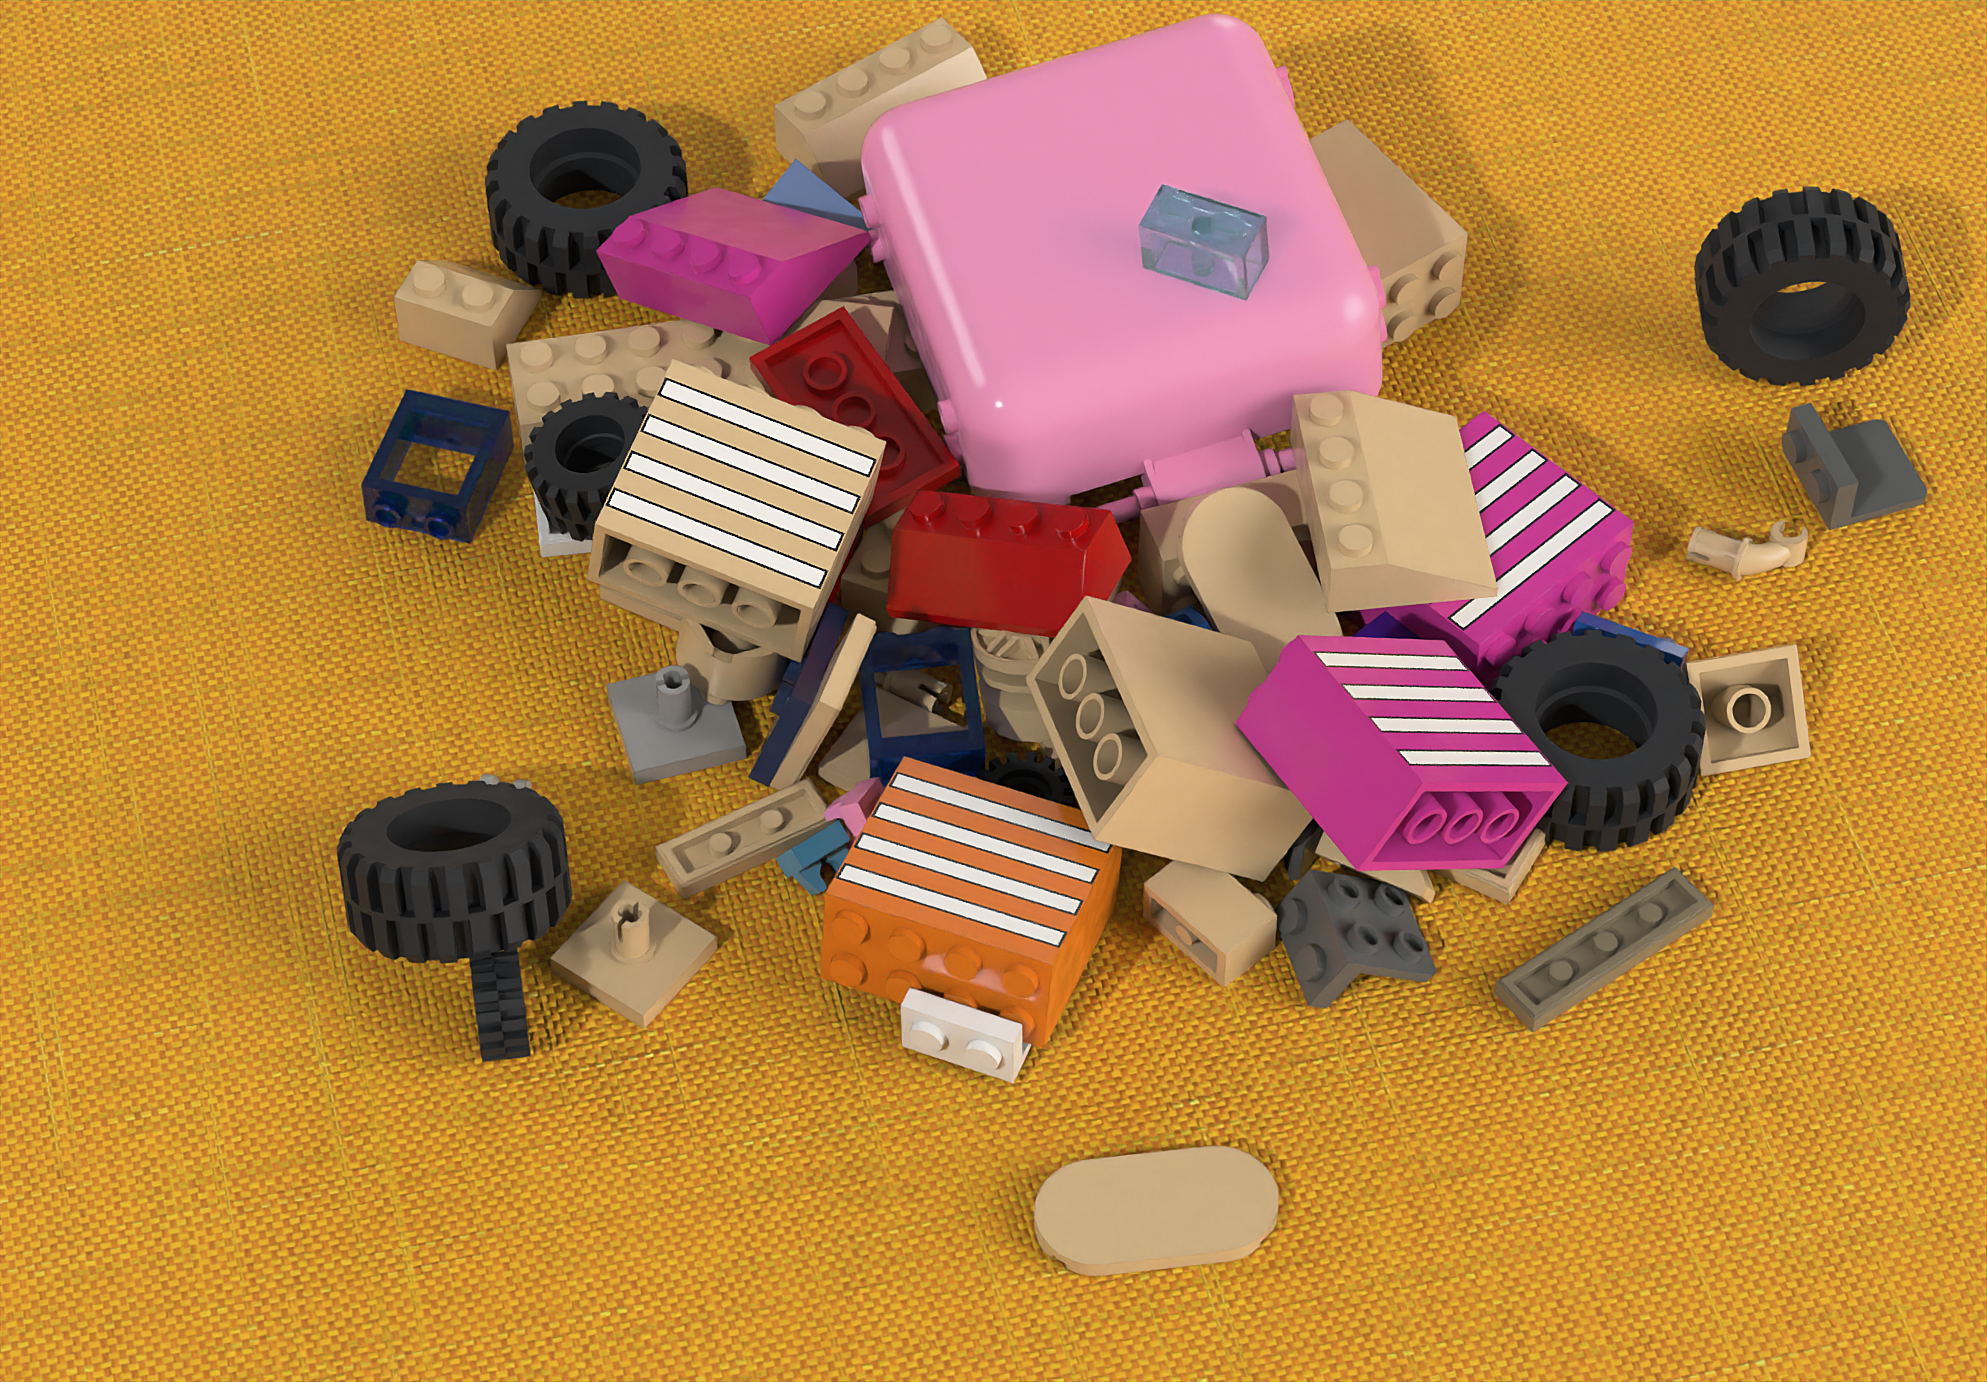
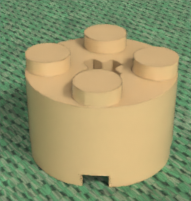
[676,617,790,705]

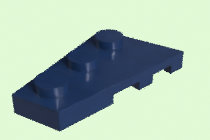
[748,601,850,787]

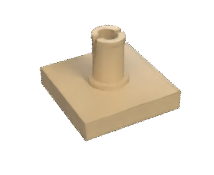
[550,880,718,1029]

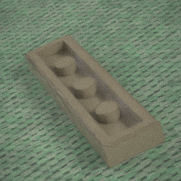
[1494,867,1714,1033]

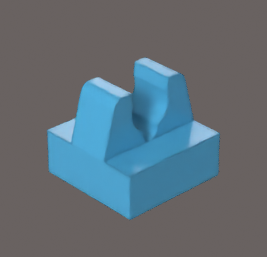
[775,820,850,895]

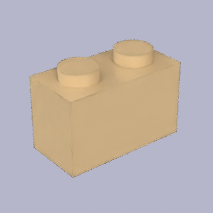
[1143,860,1277,988]

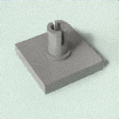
[606,665,747,785]

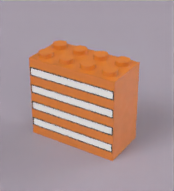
[820,756,1123,1048]

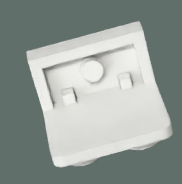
[901,987,1031,1083]

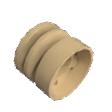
[971,628,1054,742]

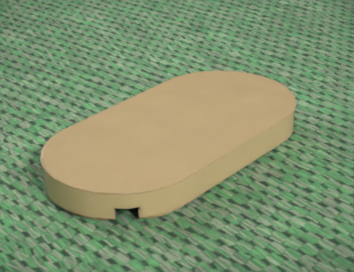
[1177,487,1342,676]
[1034,1146,1279,1276]

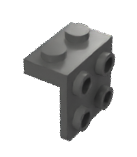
[1782,403,1927,530]
[1274,869,1436,1009]

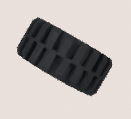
[485,100,688,299]
[1694,186,1910,386]
[1488,630,1706,852]
[337,781,572,964]

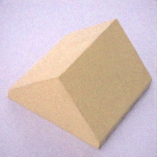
[1682,644,1811,776]

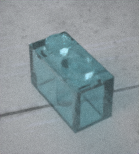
[1138,184,1269,301]

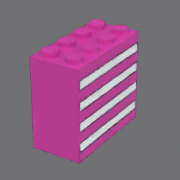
[1339,411,1634,690]
[1235,635,1568,871]

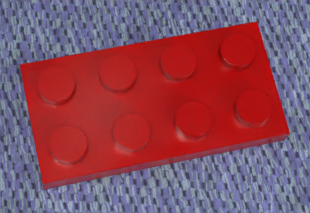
[749,306,961,529]

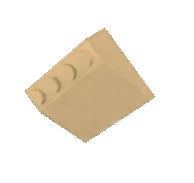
[1290,390,1498,613]

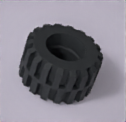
[524,392,648,542]

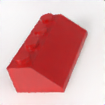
[886,489,1132,638]

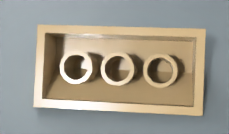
[774,18,987,202]

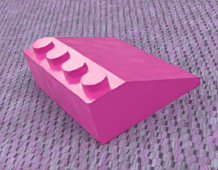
[596,187,872,346]

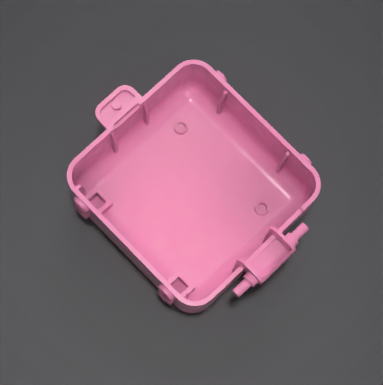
[859,14,1387,524]

